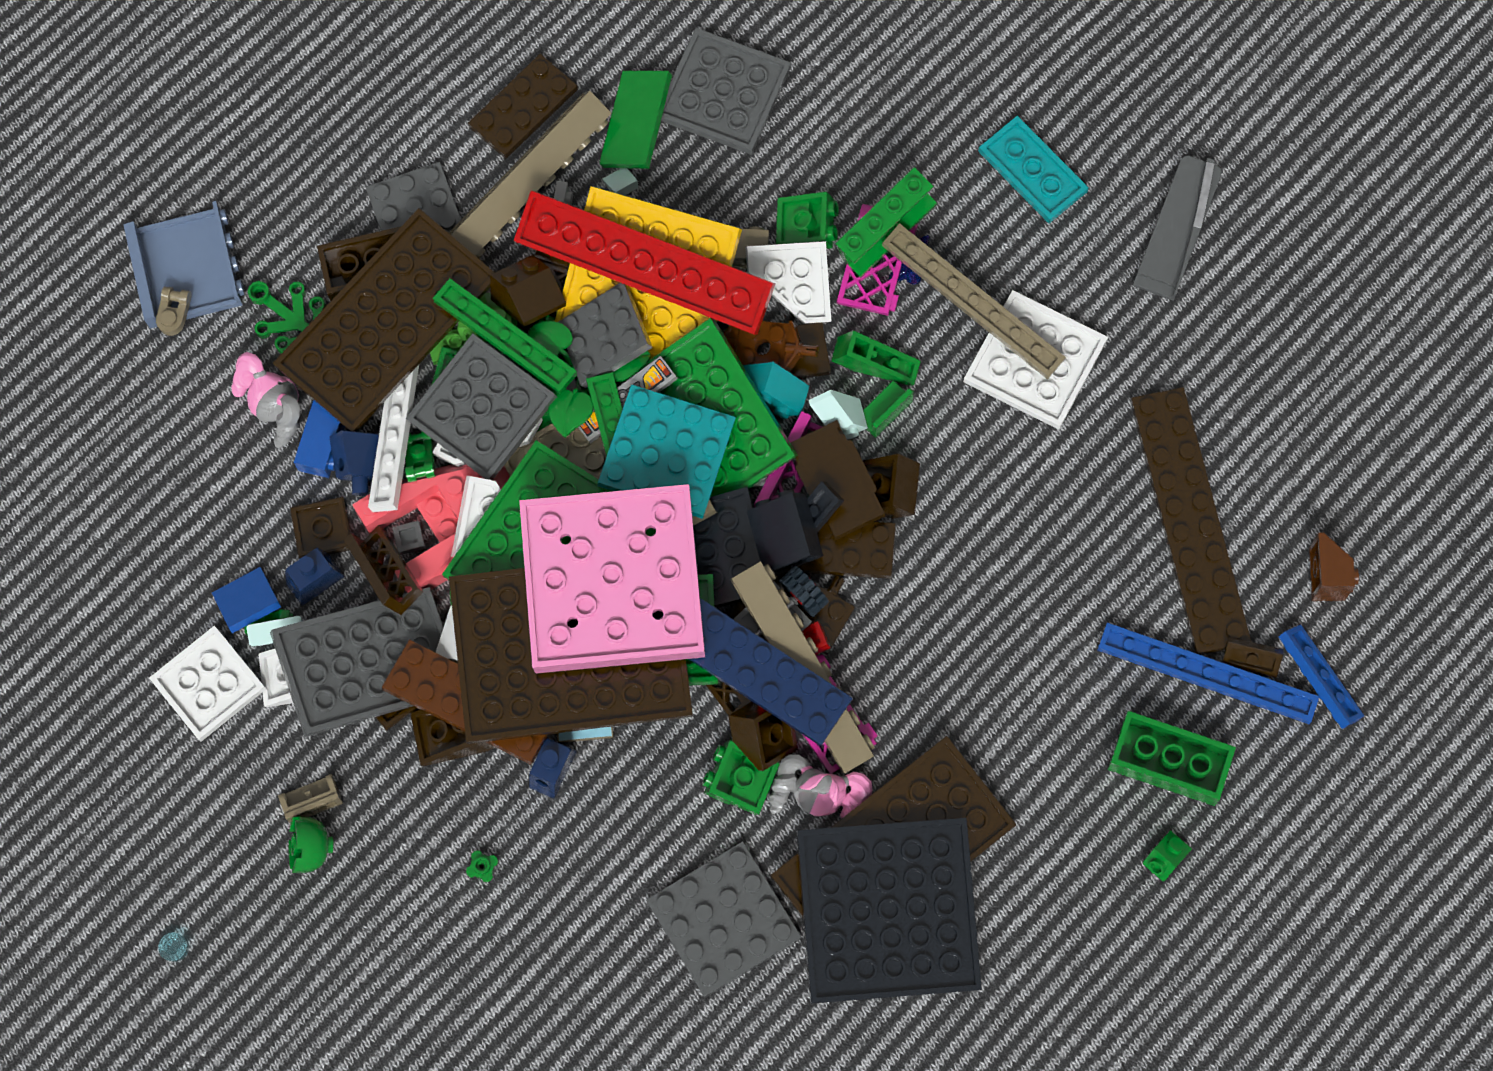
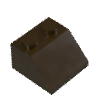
[490,255,566,327]
[863,454,920,518]
[728,701,798,771]

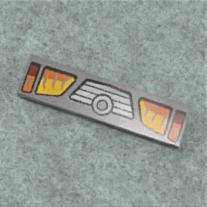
[578,356,678,444]

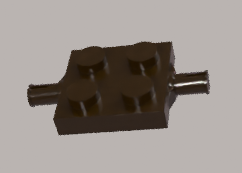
[797,575,855,655]

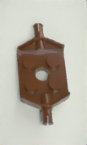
[723,321,819,373]

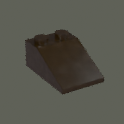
[411,710,496,766]

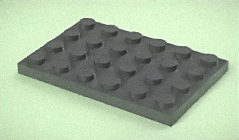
[270,587,443,737]

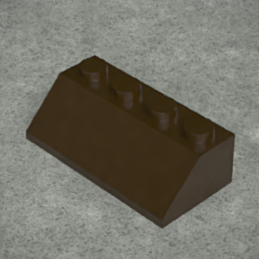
[317,226,401,302]

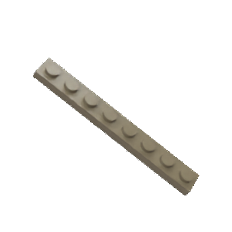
[882,223,1066,380]

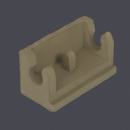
[278,774,343,823]

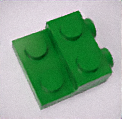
[776,192,839,249]
[702,740,780,815]

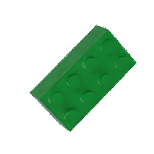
[1107,711,1236,806]

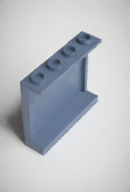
[123,201,245,329]

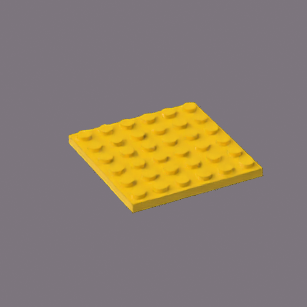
[555,186,742,360]

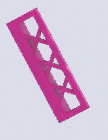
[754,411,822,508]

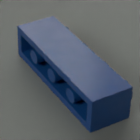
[294,400,346,478]

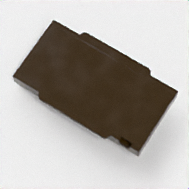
[791,420,885,540]

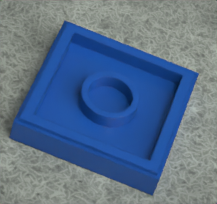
[212,567,281,633]

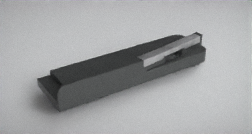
[1133,156,1222,301]

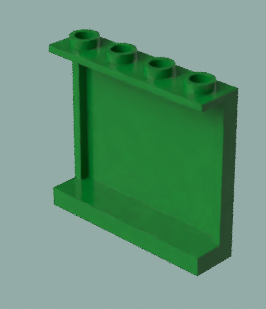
[835,167,937,278]

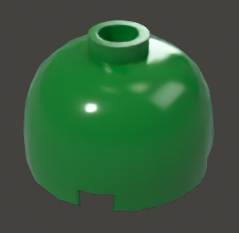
[288,816,333,873]

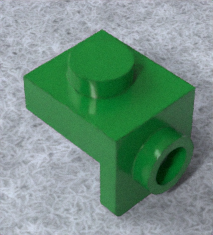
[1143,830,1192,881]

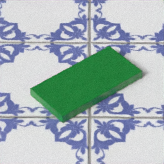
[599,71,672,169]

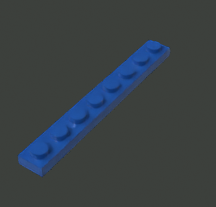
[1097,623,1319,724]

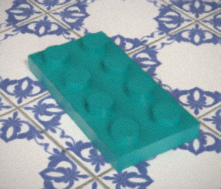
[978,116,1089,224]

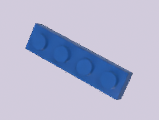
[1279,624,1364,729]

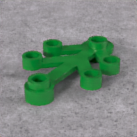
[248,281,326,354]

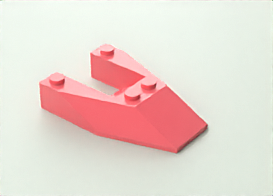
[352,464,510,593]

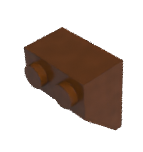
[1309,533,1359,601]

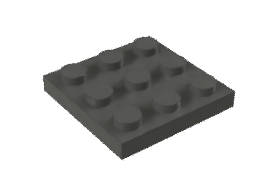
[366,162,461,233]
[559,283,653,389]

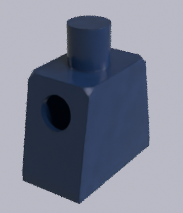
[330,431,379,496]
[285,548,345,606]
[529,738,577,799]

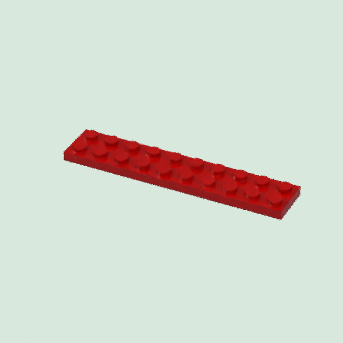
[514,191,776,335]

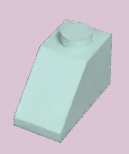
[809,390,868,439]

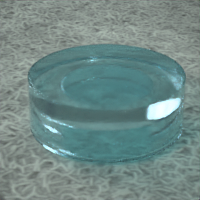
[158,933,189,962]

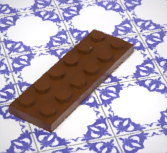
[382,639,548,765]

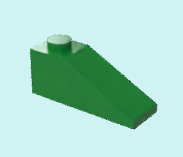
[831,330,920,386]

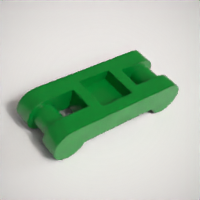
[405,431,436,483]

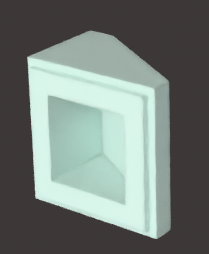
[603,168,638,196]

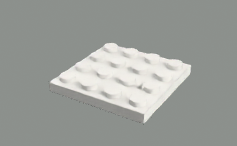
[963,290,1108,429]

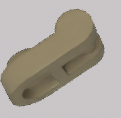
[156,286,192,336]

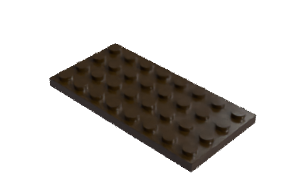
[273,208,495,432]
[770,736,1016,918]

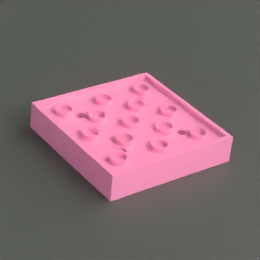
[519,484,705,673]

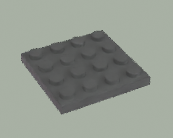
[661,28,791,155]
[406,334,557,480]
[646,841,802,998]

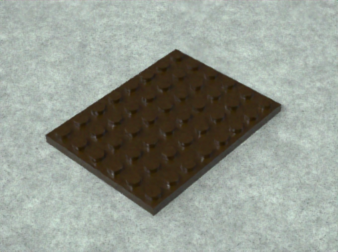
[449,568,693,744]

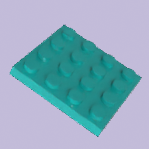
[598,384,736,519]

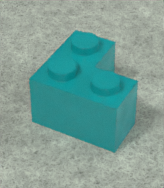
[743,362,810,418]

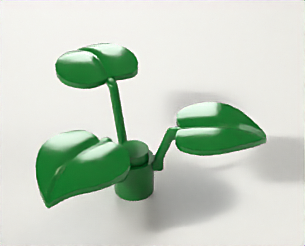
[528,321,651,438]

